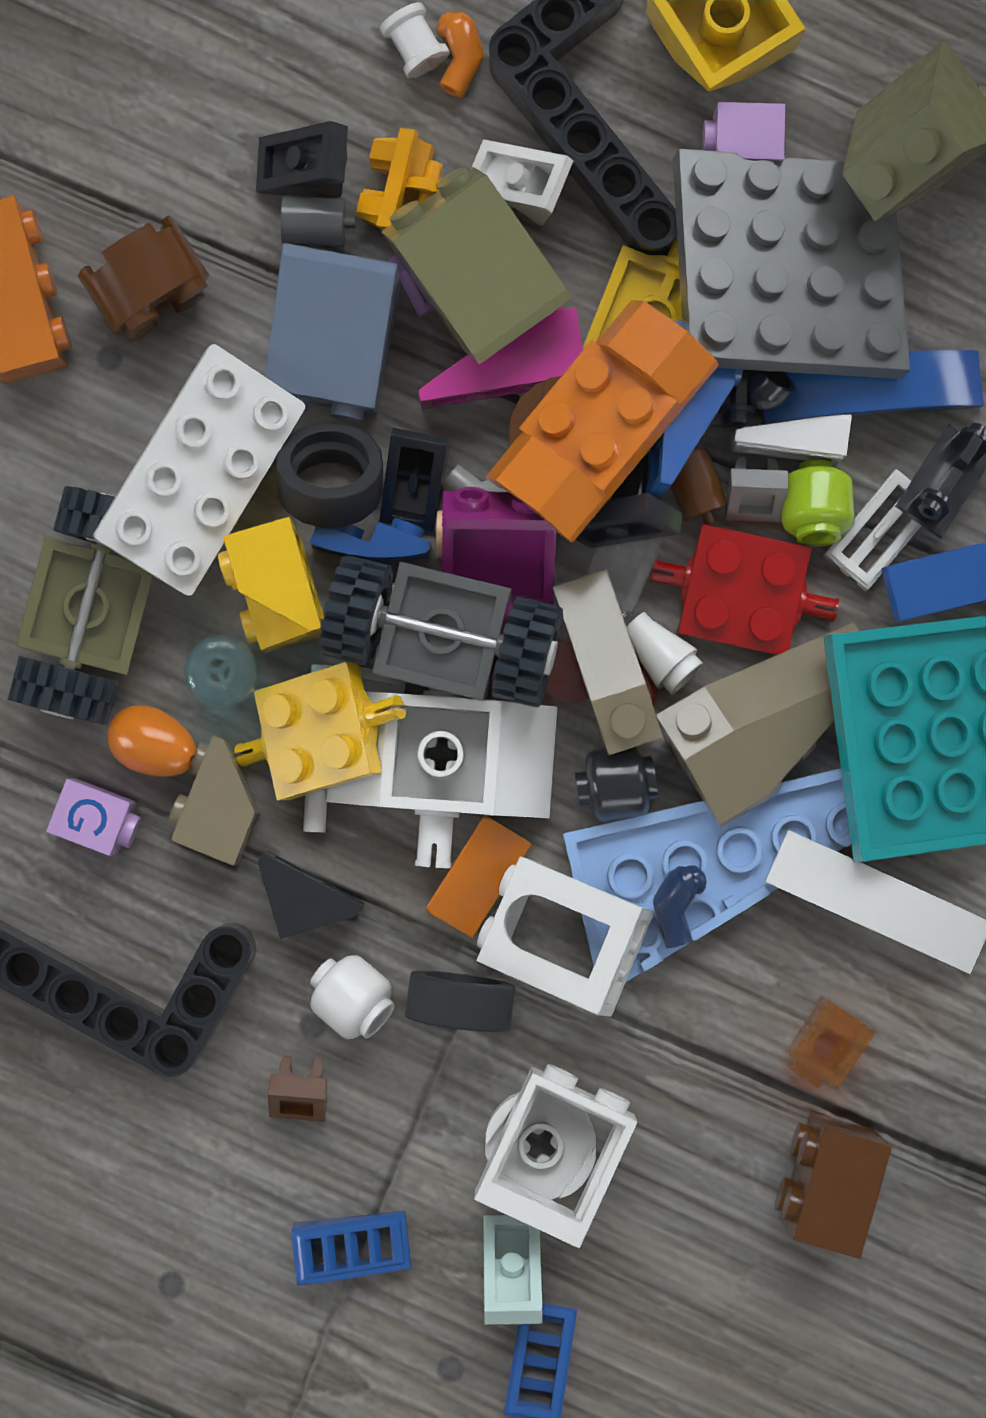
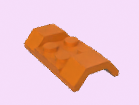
[486,300,719,543]

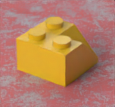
[645,0,806,92]
[218,517,324,653]

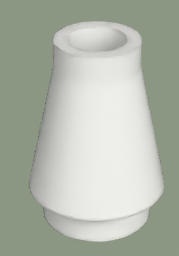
[626,612,703,695]

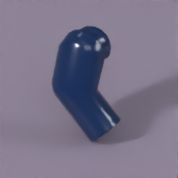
[653,865,707,949]

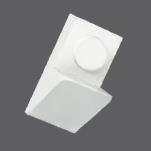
[472,139,573,225]

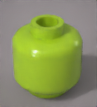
[781,459,855,546]

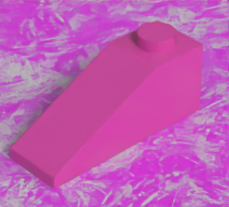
[418,306,583,410]

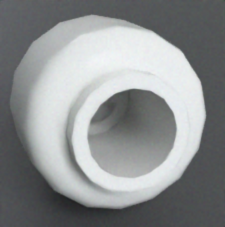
[310,955,395,1039]

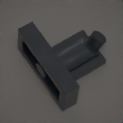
[575,452,682,548]

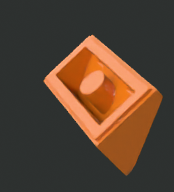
[425,815,532,938]

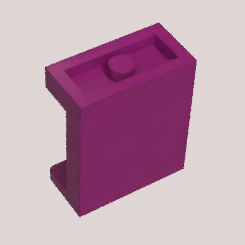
[442,487,557,634]

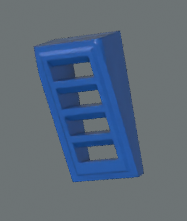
[291,1210,411,1286]
[504,1303,577,1418]

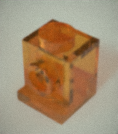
[785,995,876,1089]

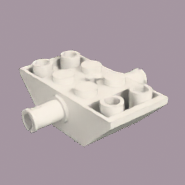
[326,688,557,868]

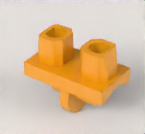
[356,128,443,230]

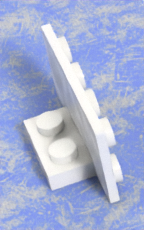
[93,344,305,595]

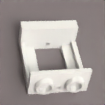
[477,856,654,1016]

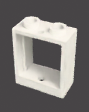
[474,1064,637,1248]

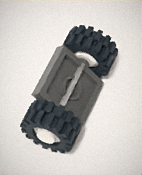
[319,555,563,708]

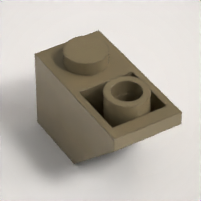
[167,735,260,866]

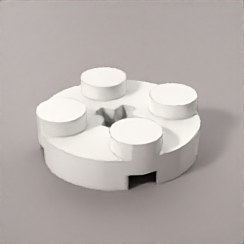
[485,1090,596,1200]

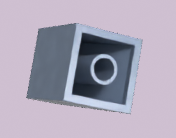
[265,243,401,422]

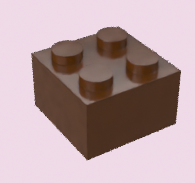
[775,1111,892,1259]

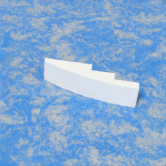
[765,830,986,974]

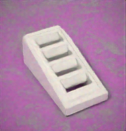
[729,414,852,466]

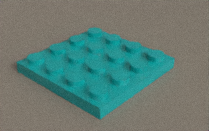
[823,616,986,862]

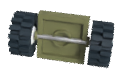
[7,486,153,725]

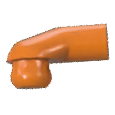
[436,12,484,98]

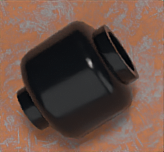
[575,746,659,821]

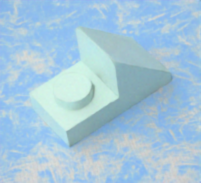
[484,1215,542,1324]

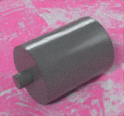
[281,196,355,246]

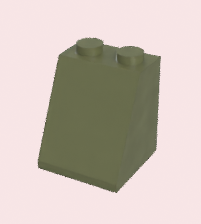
[842,41,986,221]
[381,167,573,364]

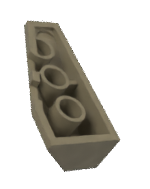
[656,622,859,828]

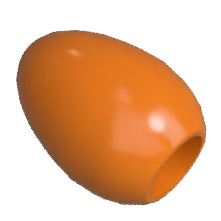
[107,705,197,777]

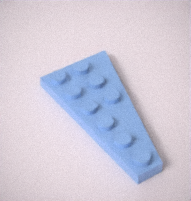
[562,768,851,982]

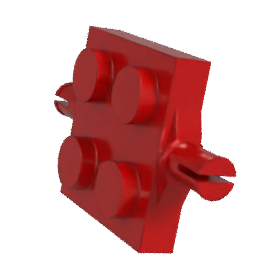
[649,524,839,655]

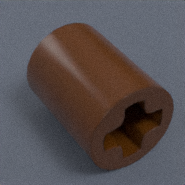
[670,447,728,525]

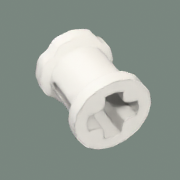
[380,2,450,78]

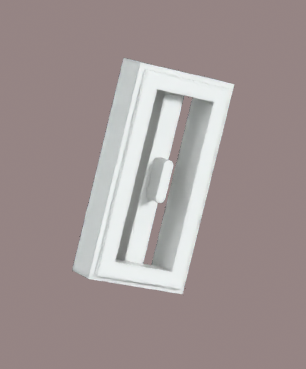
[823,469,921,591]

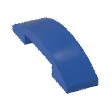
[762,350,984,425]

